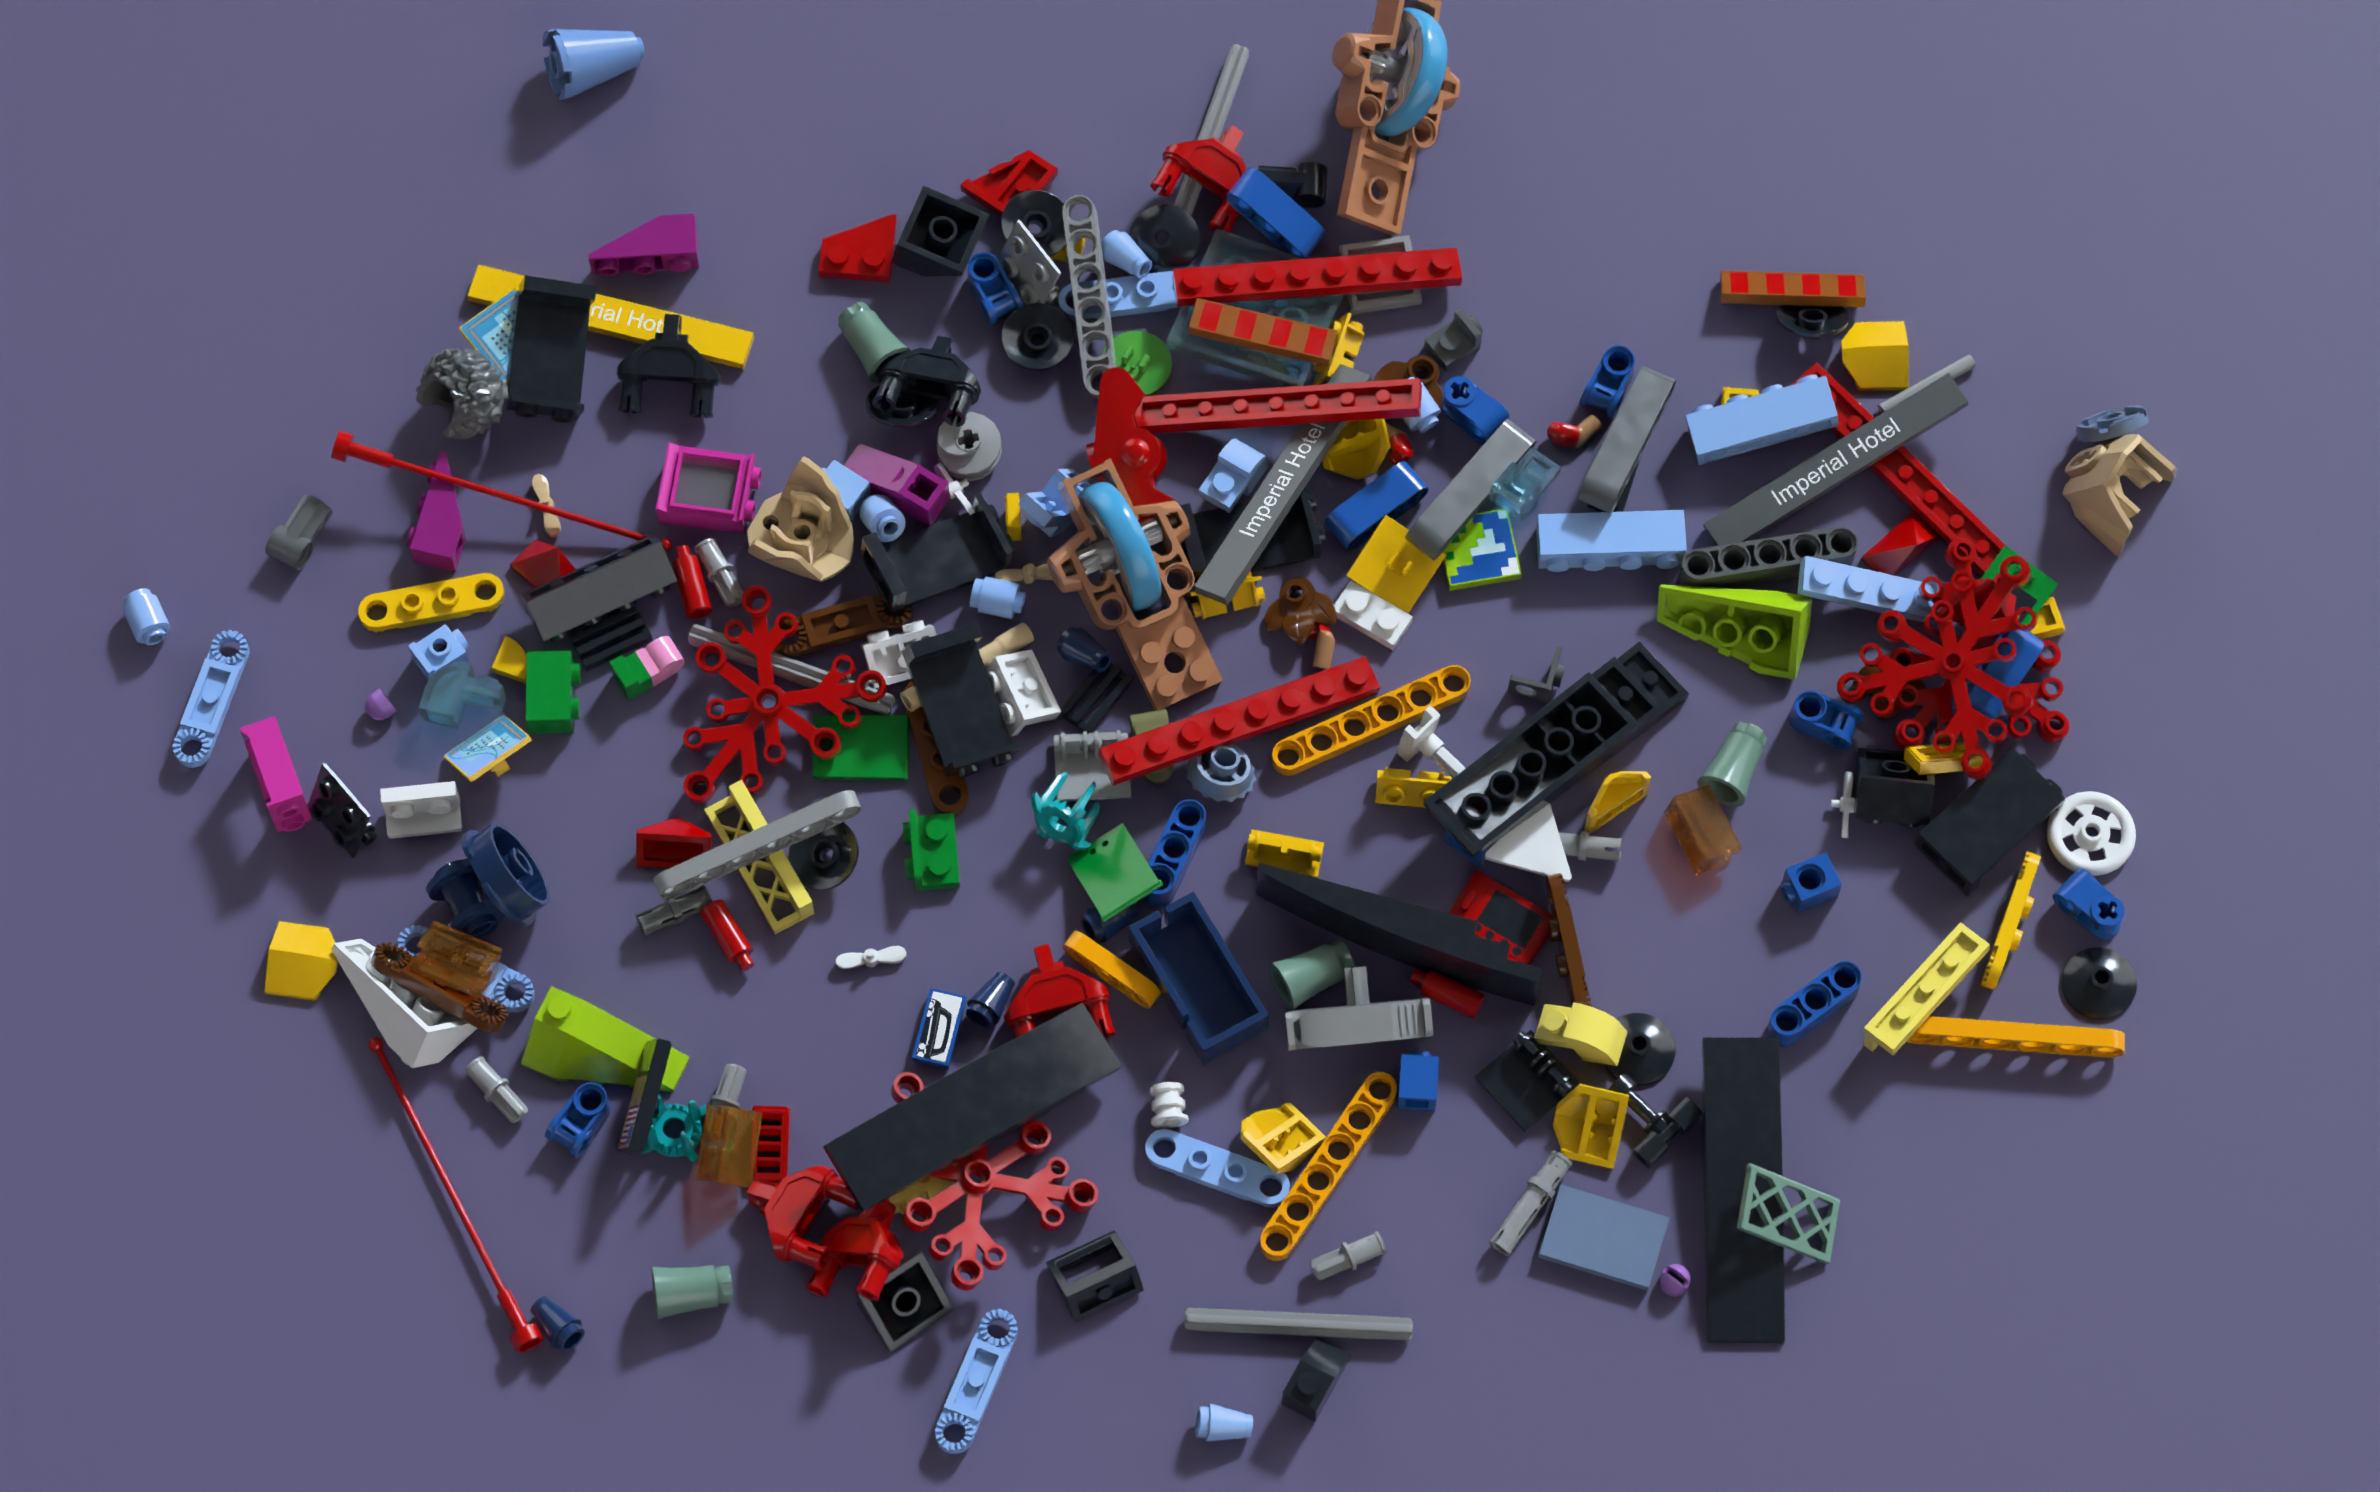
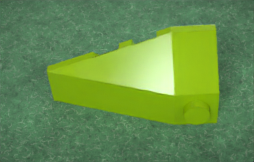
[1656,584,1812,680]
[521,986,690,1092]

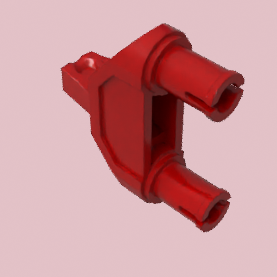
[1150,125,1246,237]
[1004,944,1116,1038]
[746,1166,860,1271]
[805,1199,904,1301]

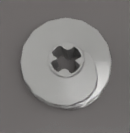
[937,412,1002,481]

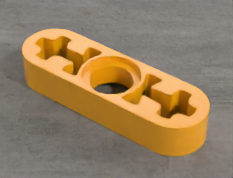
[1063,931,1161,1009]

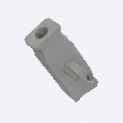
[1285,966,1433,1050]

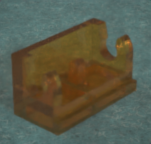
[1664,784,1742,876]
[410,921,502,999]
[696,1105,762,1188]

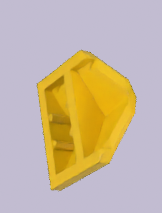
[1841,321,1909,391]
[1322,419,1391,480]
[1584,771,1651,834]
[264,921,338,1001]
[1553,1084,1629,1169]
[1240,1103,1326,1174]

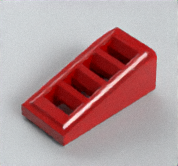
[749,1106,791,1187]

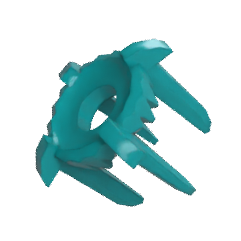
[1030,772,1100,850]
[642,1095,710,1163]

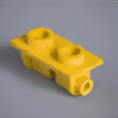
[1312,313,1365,385]
[1187,570,1266,619]
[1375,767,1452,808]
[1245,829,1325,878]

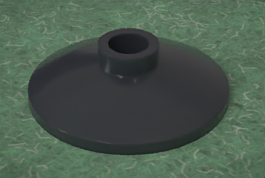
[1001,190,1071,257]
[1129,204,1200,273]
[1002,303,1074,371]
[1776,305,1849,339]
[866,385,938,427]
[789,822,859,890]
[2062,947,2137,1020]
[1604,1013,1676,1086]

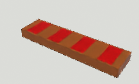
[1720,271,1866,307]
[1188,298,1337,367]

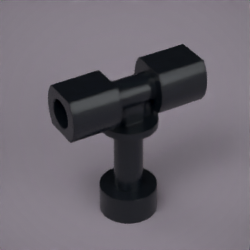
[1608,1073,1703,1169]

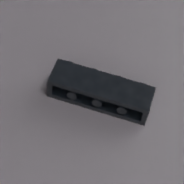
[520,535,677,642]

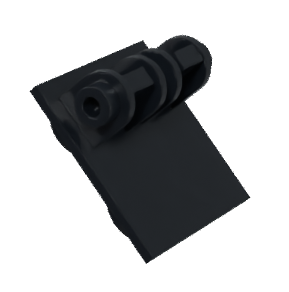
[308,762,377,858]
[1475,1030,1581,1132]

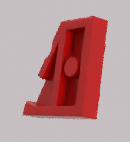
[960,150,1058,217]
[819,214,897,283]

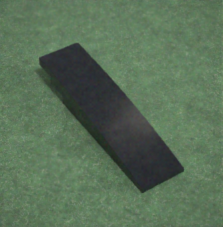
[1423,641,1689,858]
[1256,863,1543,1006]
[823,1002,1122,1212]
[1701,1037,1785,1343]

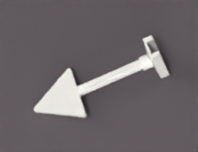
[1396,705,1572,882]

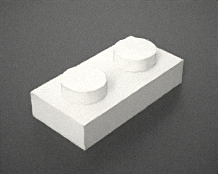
[1334,580,1413,650]

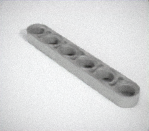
[1062,195,1117,400]
[653,790,862,899]

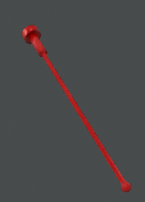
[331,430,673,552]
[368,1037,544,1353]

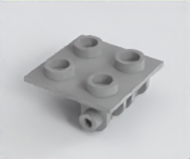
[998,220,1061,306]
[1054,730,1131,802]

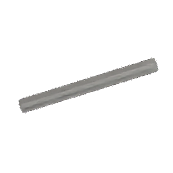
[1174,44,1249,216]
[688,624,895,715]
[1185,1307,1413,1341]

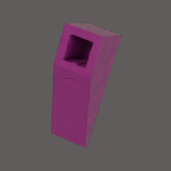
[589,213,699,277]
[843,443,950,526]
[407,450,466,572]

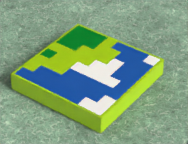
[1443,508,1522,591]

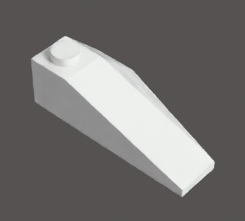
[331,939,477,1068]

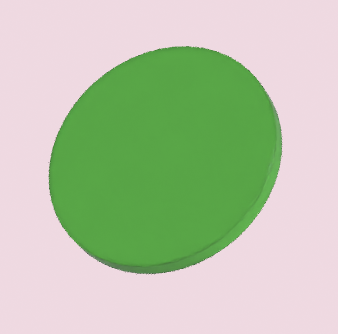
[1101,331,1172,396]

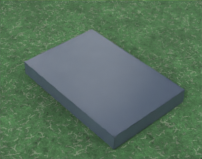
[1538,1184,1670,1291]

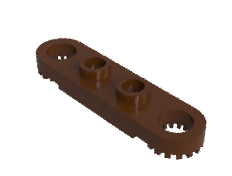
[772,594,913,658]
[904,681,969,817]
[1546,873,1592,1007]
[371,942,508,1032]

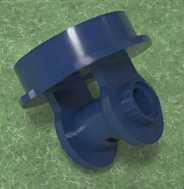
[426,823,550,941]

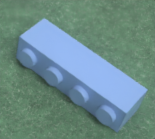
[1685,375,1839,465]
[1536,510,1687,572]

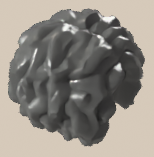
[416,348,509,439]

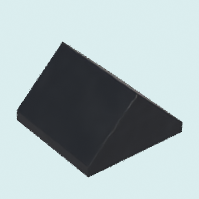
[855,1249,954,1352]

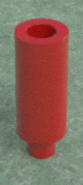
[672,545,712,619]
[700,899,754,972]
[1410,969,1485,1019]

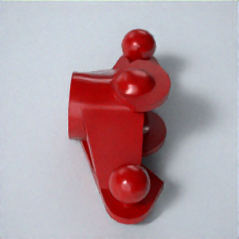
[1086,367,1175,523]

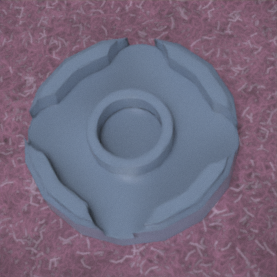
[2076,405,2149,442]

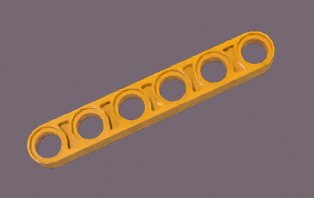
[1272,665,1471,776]
[1906,1016,2125,1058]
[1260,1072,1397,1261]

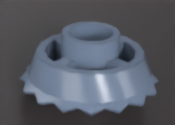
[1185,744,1257,803]

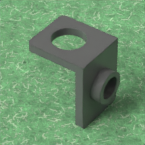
[1508,645,1565,703]

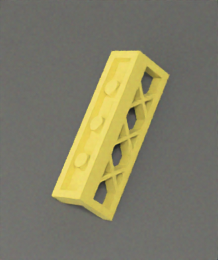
[704,780,814,935]
[1864,922,1990,1055]

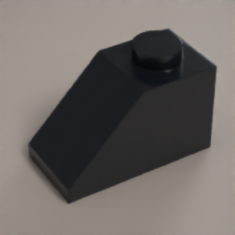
[1282,1337,1351,1422]

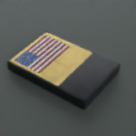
[618,1038,672,1155]

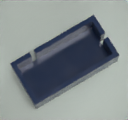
[1128,891,1269,1065]

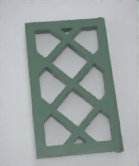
[1737,1163,1840,1264]

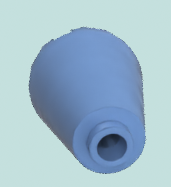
[542,29,645,100]

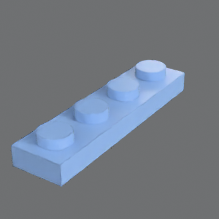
[1798,556,1940,625]

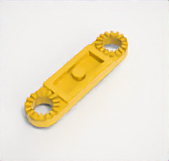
[358,573,505,633]
[1980,851,2041,990]

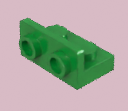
[902,809,960,891]

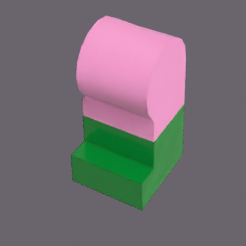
[610,636,685,701]

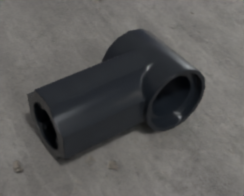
[1258,162,1328,208]

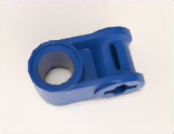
[968,252,1023,325]
[1579,345,1635,419]
[1441,376,1510,444]
[1789,690,1864,750]
[2052,868,2125,939]
[545,1082,611,1159]

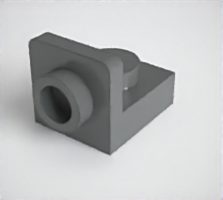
[1424,308,1483,371]

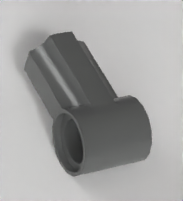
[265,495,332,571]

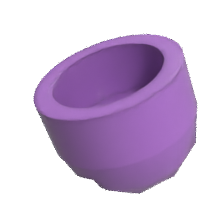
[365,688,397,720]
[1659,1264,1691,1297]

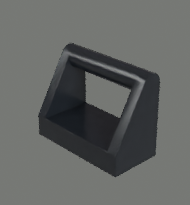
[1046,1230,1144,1323]

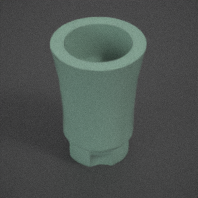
[838,302,911,383]
[1697,721,1768,807]
[1268,940,1355,1011]
[651,1265,733,1320]

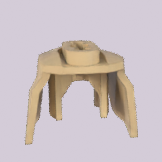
[2062,434,2178,556]
[747,456,854,582]

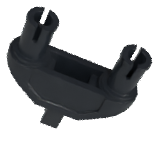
[617,314,721,418]
[872,336,981,427]

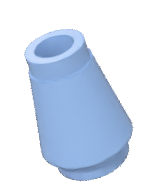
[1101,230,1152,278]
[1195,1403,1253,1442]

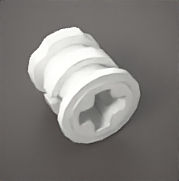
[1150,1082,1189,1128]

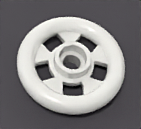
[2047,791,2136,876]

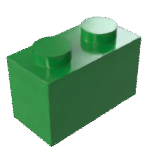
[526,651,581,734]

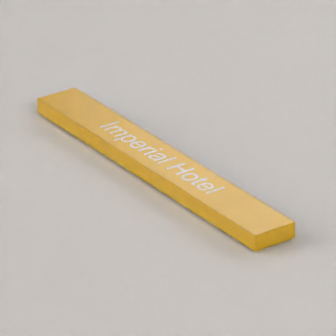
[468,264,754,369]

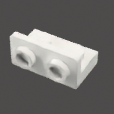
[860,620,936,689]
[986,649,1061,736]
[380,781,462,839]

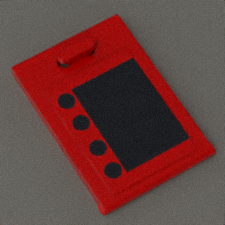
[1448,870,1553,965]

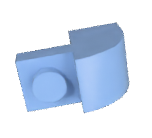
[1198,438,1268,513]
[1018,468,1091,537]

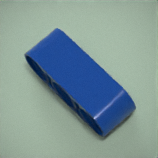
[1226,167,1326,260]
[1324,461,1429,551]
[1953,630,2044,719]
[1144,799,1206,907]
[1767,961,1862,1047]

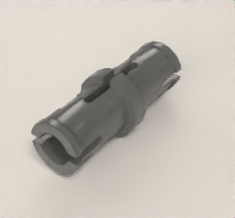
[635,885,712,936]

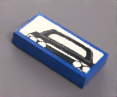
[912,988,967,1070]

